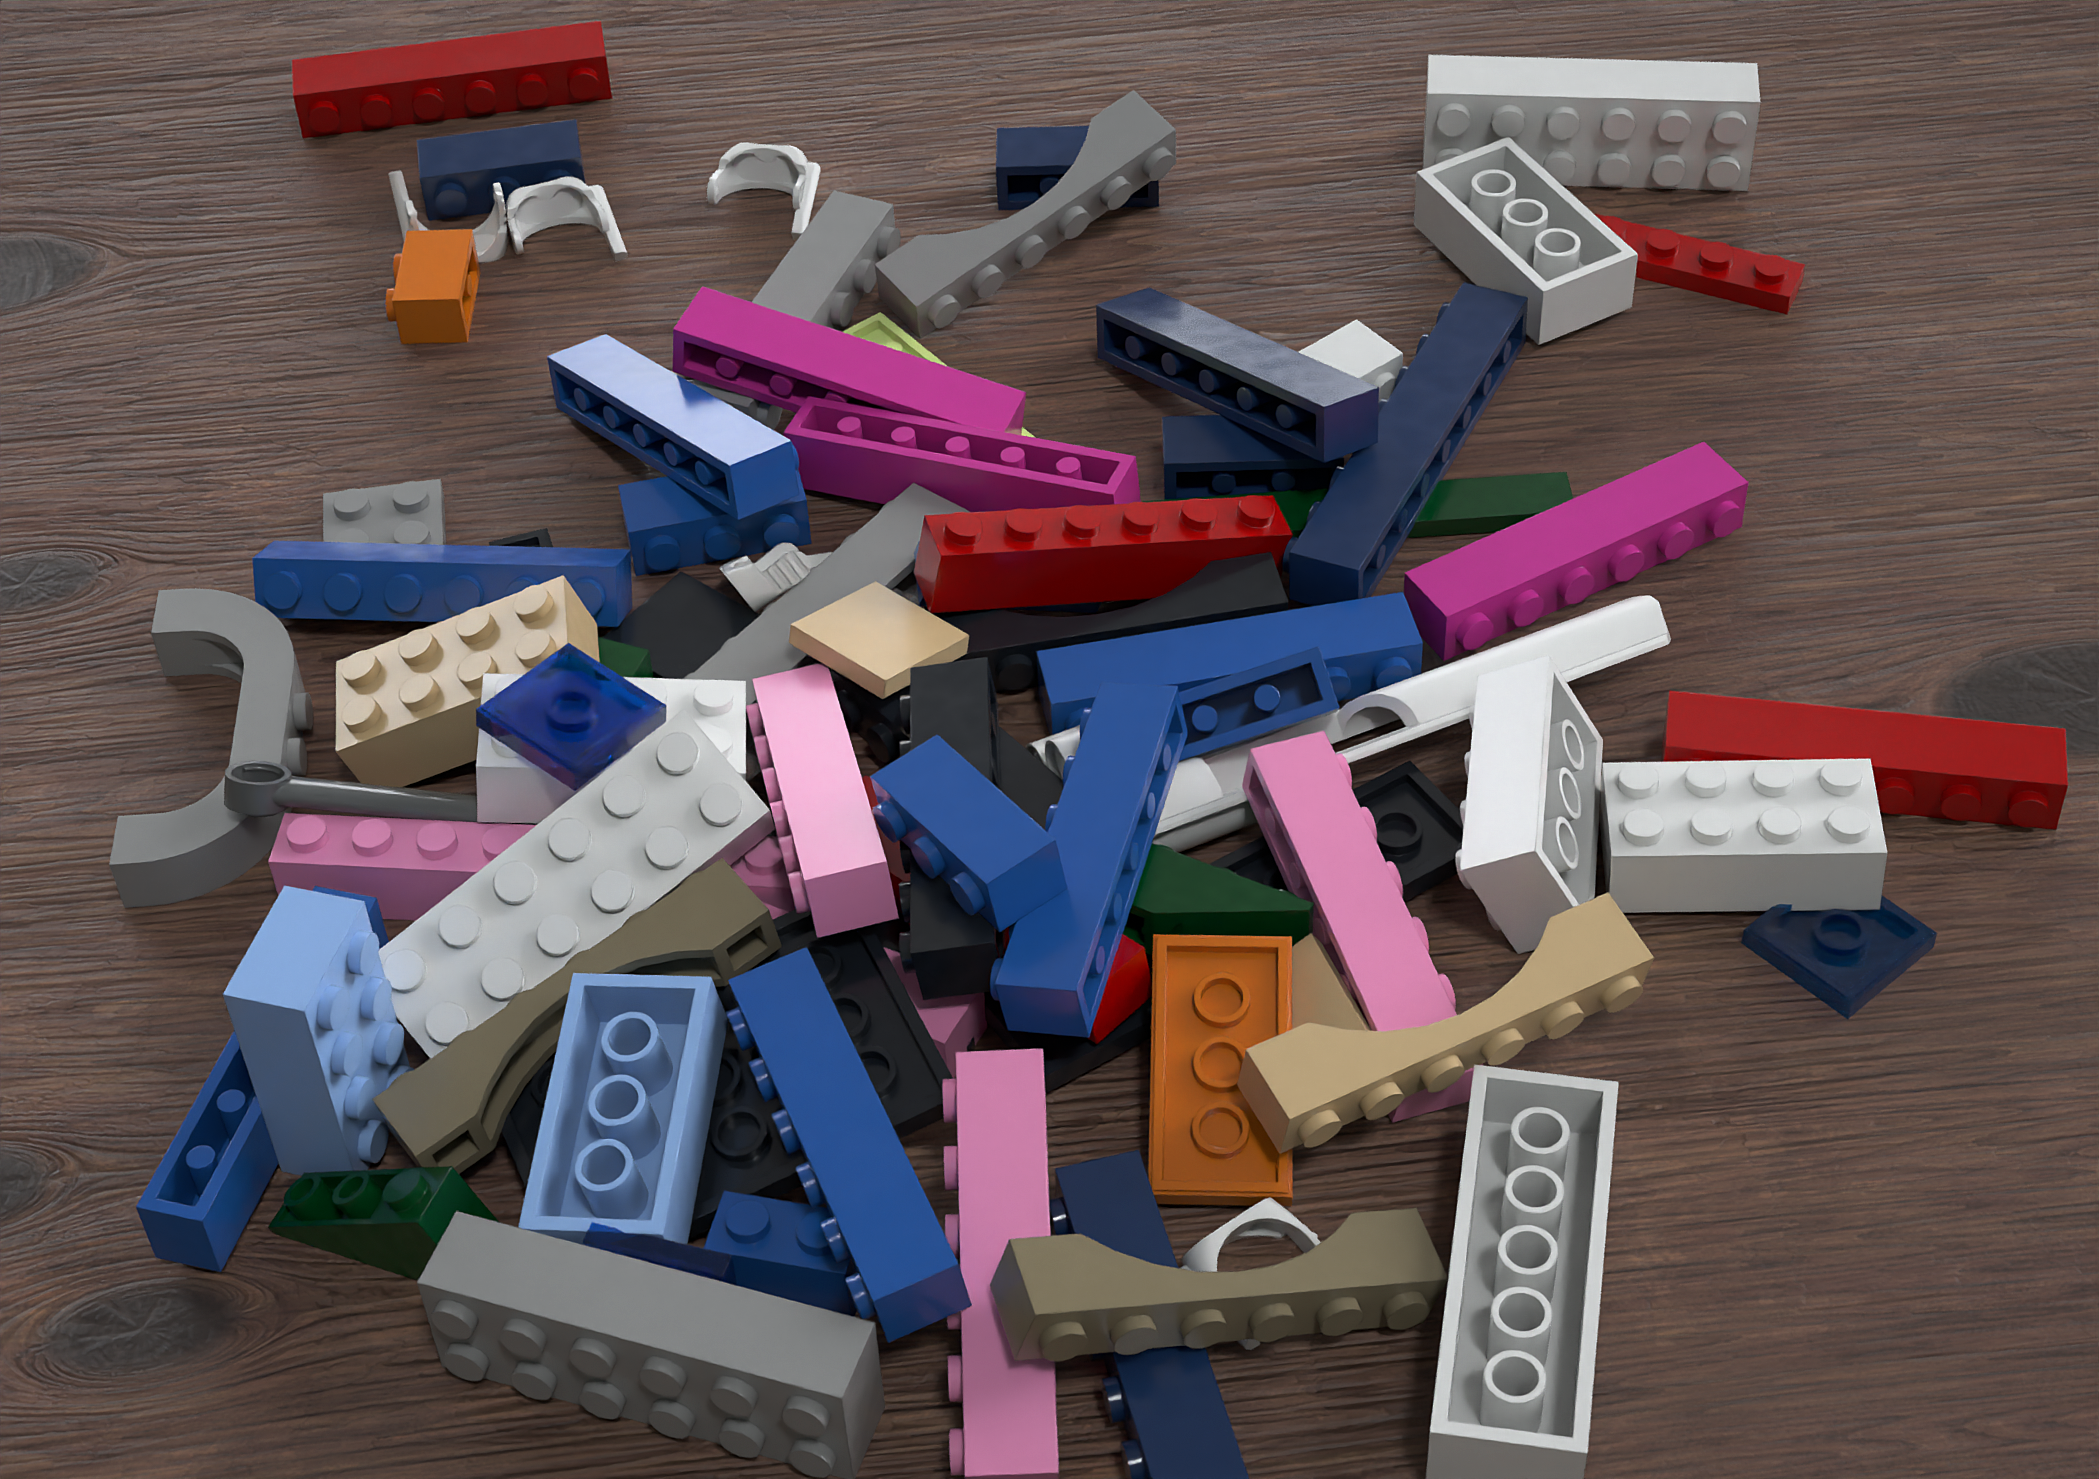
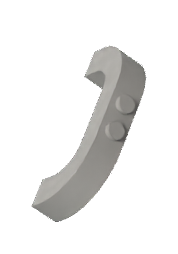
[109,588,313,908]

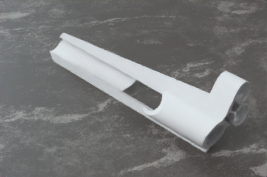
[1025,595,1671,853]

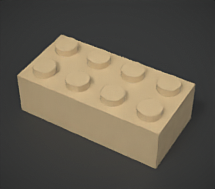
[336,575,601,787]

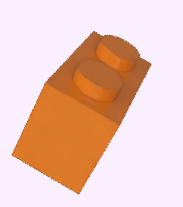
[386,229,481,344]

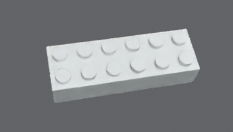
[1423,55,1760,191]
[379,709,775,1059]
[1426,1064,1619,1479]

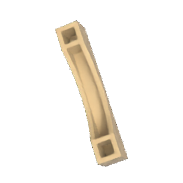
[1237,893,1654,1154]

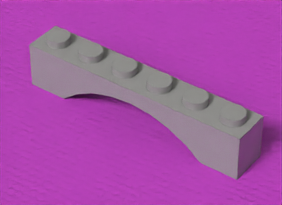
[875,90,1176,339]

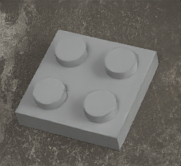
[323,479,446,545]

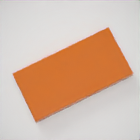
[1148,934,1293,1206]

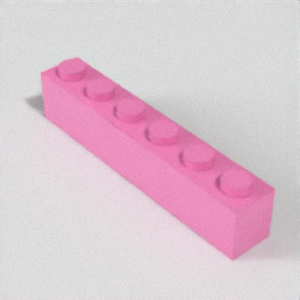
[746,663,899,938]
[1242,731,1483,1123]
[943,1048,1059,1479]

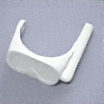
[707,142,821,241]
[388,170,507,263]
[506,176,628,262]
[719,542,832,612]
[1180,1197,1321,1350]

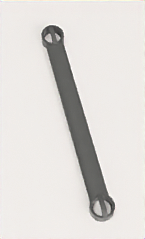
[224,761,778,837]

